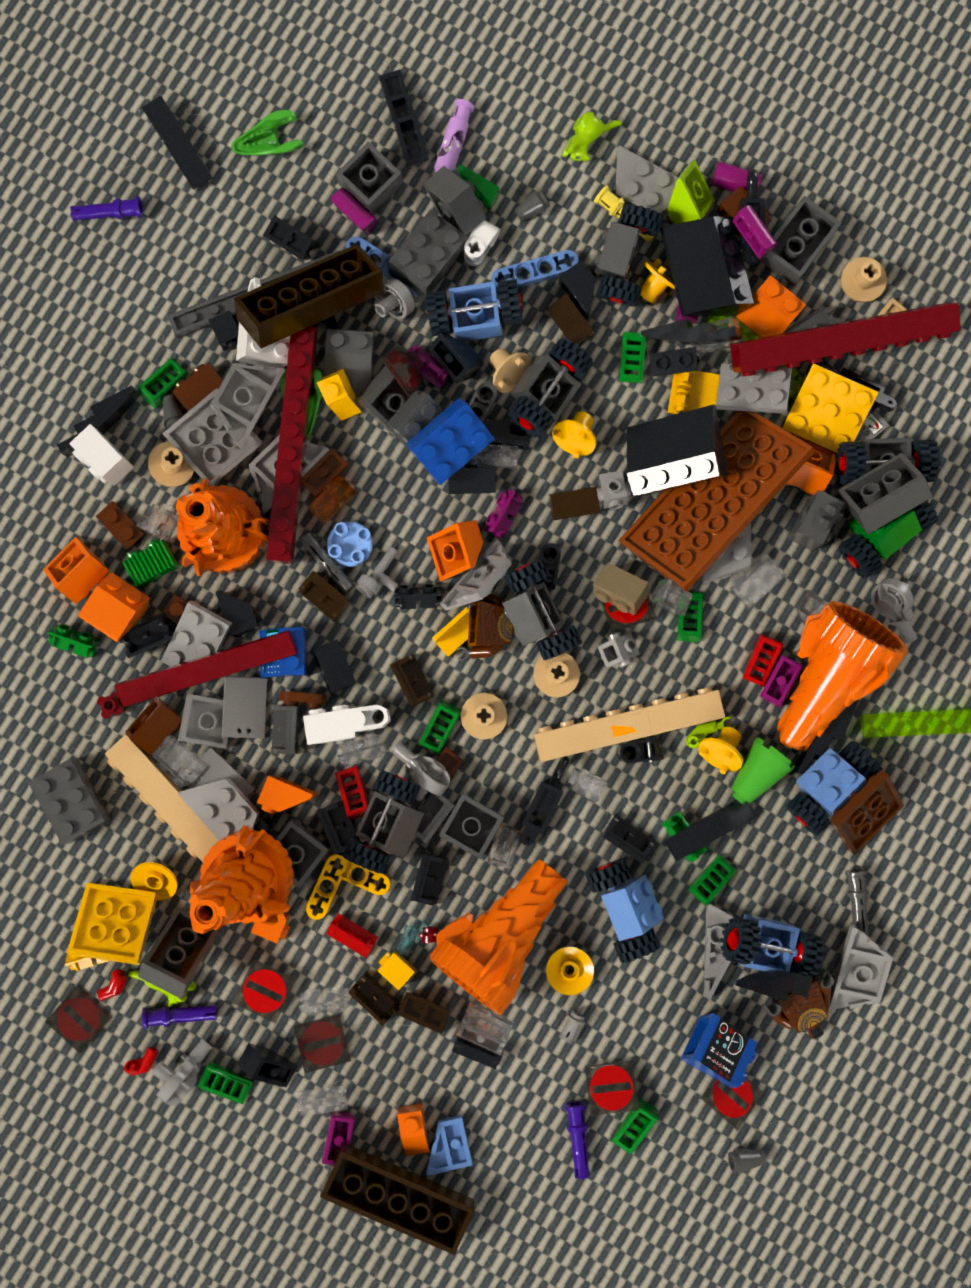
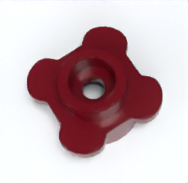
[97,692,124,719]
[418,926,441,943]

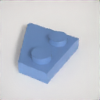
[427,1115,473,1176]

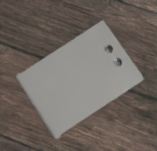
[222,676,268,739]
[181,747,255,797]

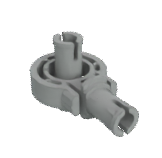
[374,275,417,319]
[871,578,918,644]
[391,741,450,801]
[151,1038,213,1106]

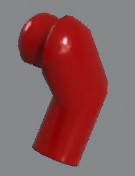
[97,969,127,1001]
[124,1047,159,1076]

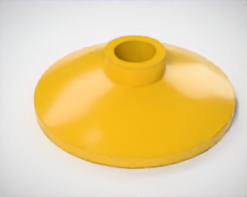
[130,862,178,901]
[546,946,594,995]

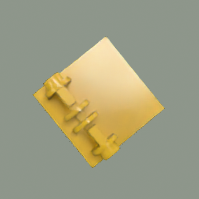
[667,371,720,414]

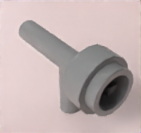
[356,547,398,598]

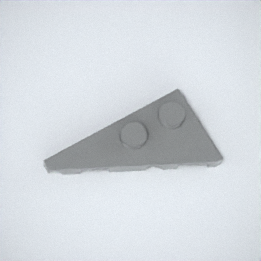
[704,903,733,1000]

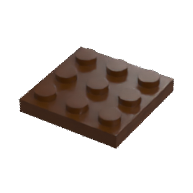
[830,770,904,856]

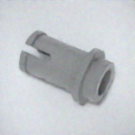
[559,1010,585,1044]

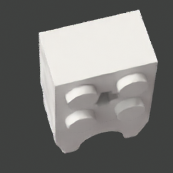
[236,277,290,368]
[303,705,391,745]

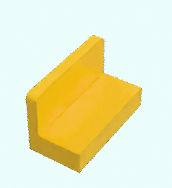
[432,607,470,657]

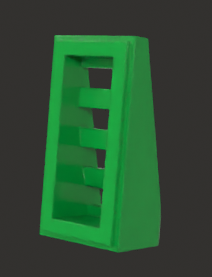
[457,165,499,210]
[619,332,646,384]
[138,358,188,409]
[676,591,704,642]
[418,700,462,754]
[687,854,736,906]
[197,1061,254,1105]
[611,1098,659,1154]

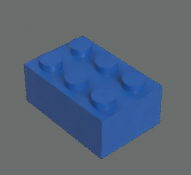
[405,398,495,485]

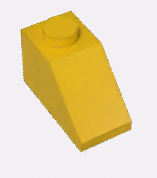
[317,369,363,421]

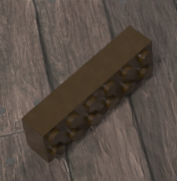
[234,244,384,349]
[320,1142,475,1255]

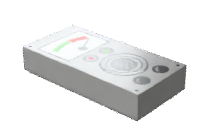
[854,410,889,442]

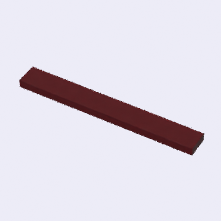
[114,630,298,707]

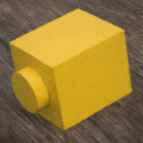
[378,950,416,990]

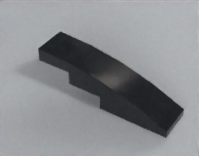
[378,69,429,167]
[141,96,213,190]
[641,319,743,345]
[57,385,139,458]
[792,699,860,776]
[664,800,757,861]

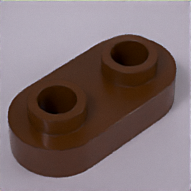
[279,691,327,709]

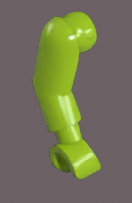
[686,717,735,749]

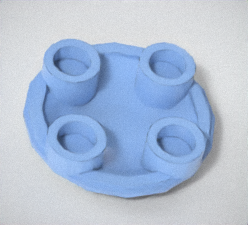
[327,521,373,567]

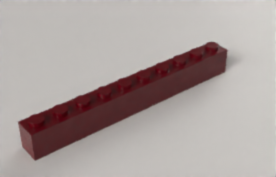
[730,302,961,376]
[266,326,318,565]

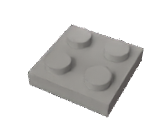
[178,694,228,749]

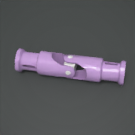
[434,99,474,173]

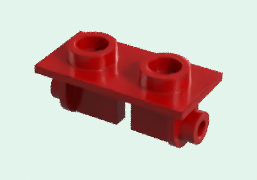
[326,913,379,958]

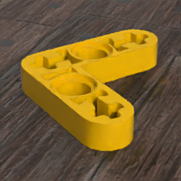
[306,854,391,920]

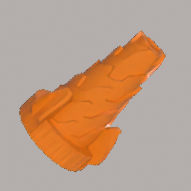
[176,478,270,577]
[777,601,908,752]
[188,825,294,934]
[430,860,568,1016]

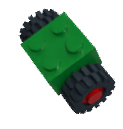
[838,500,938,579]

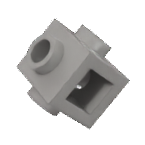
[597,470,631,510]
[597,632,640,668]

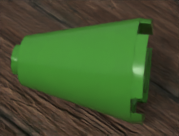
[731,737,795,804]

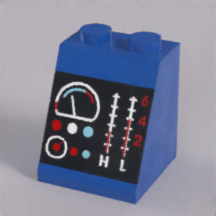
[680,1013,758,1088]

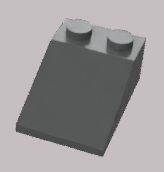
[324,329,376,407]
[355,366,416,450]

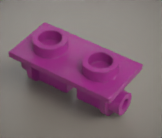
[404,344,450,389]
[484,490,523,539]

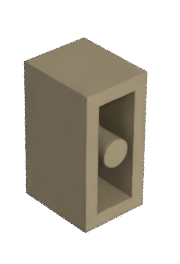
[593,563,649,615]

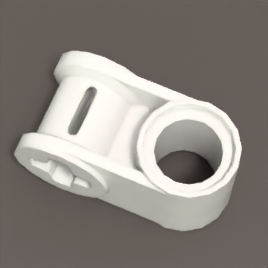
[464,220,501,266]

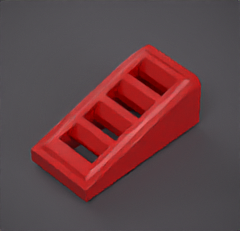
[742,633,784,687]
[335,766,370,820]

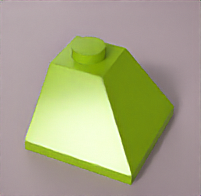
[667,160,715,224]

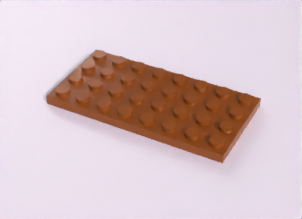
[618,411,815,592]

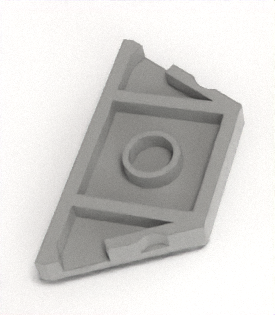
[615,145,678,214]
[210,363,285,448]
[249,434,330,514]
[702,523,751,586]
[440,538,512,611]
[178,777,260,841]
[827,924,893,1013]

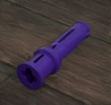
[70,196,143,221]
[142,1005,217,1029]
[564,1101,590,1179]

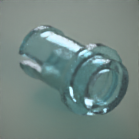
[395,924,420,957]

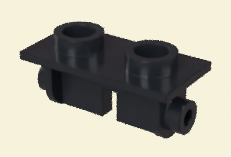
[649,347,699,377]
[394,584,442,610]
[452,1028,505,1069]

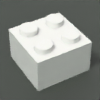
[69,424,134,486]

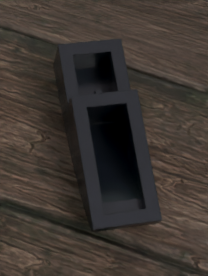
[735,970,812,1001]

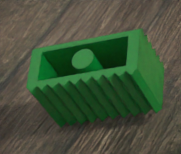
[122,539,181,589]

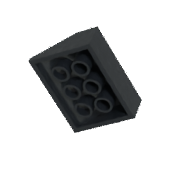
[660,216,754,317]
[627,404,729,497]

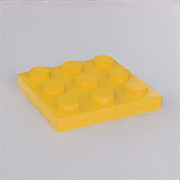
[782,363,879,453]
[67,883,158,965]

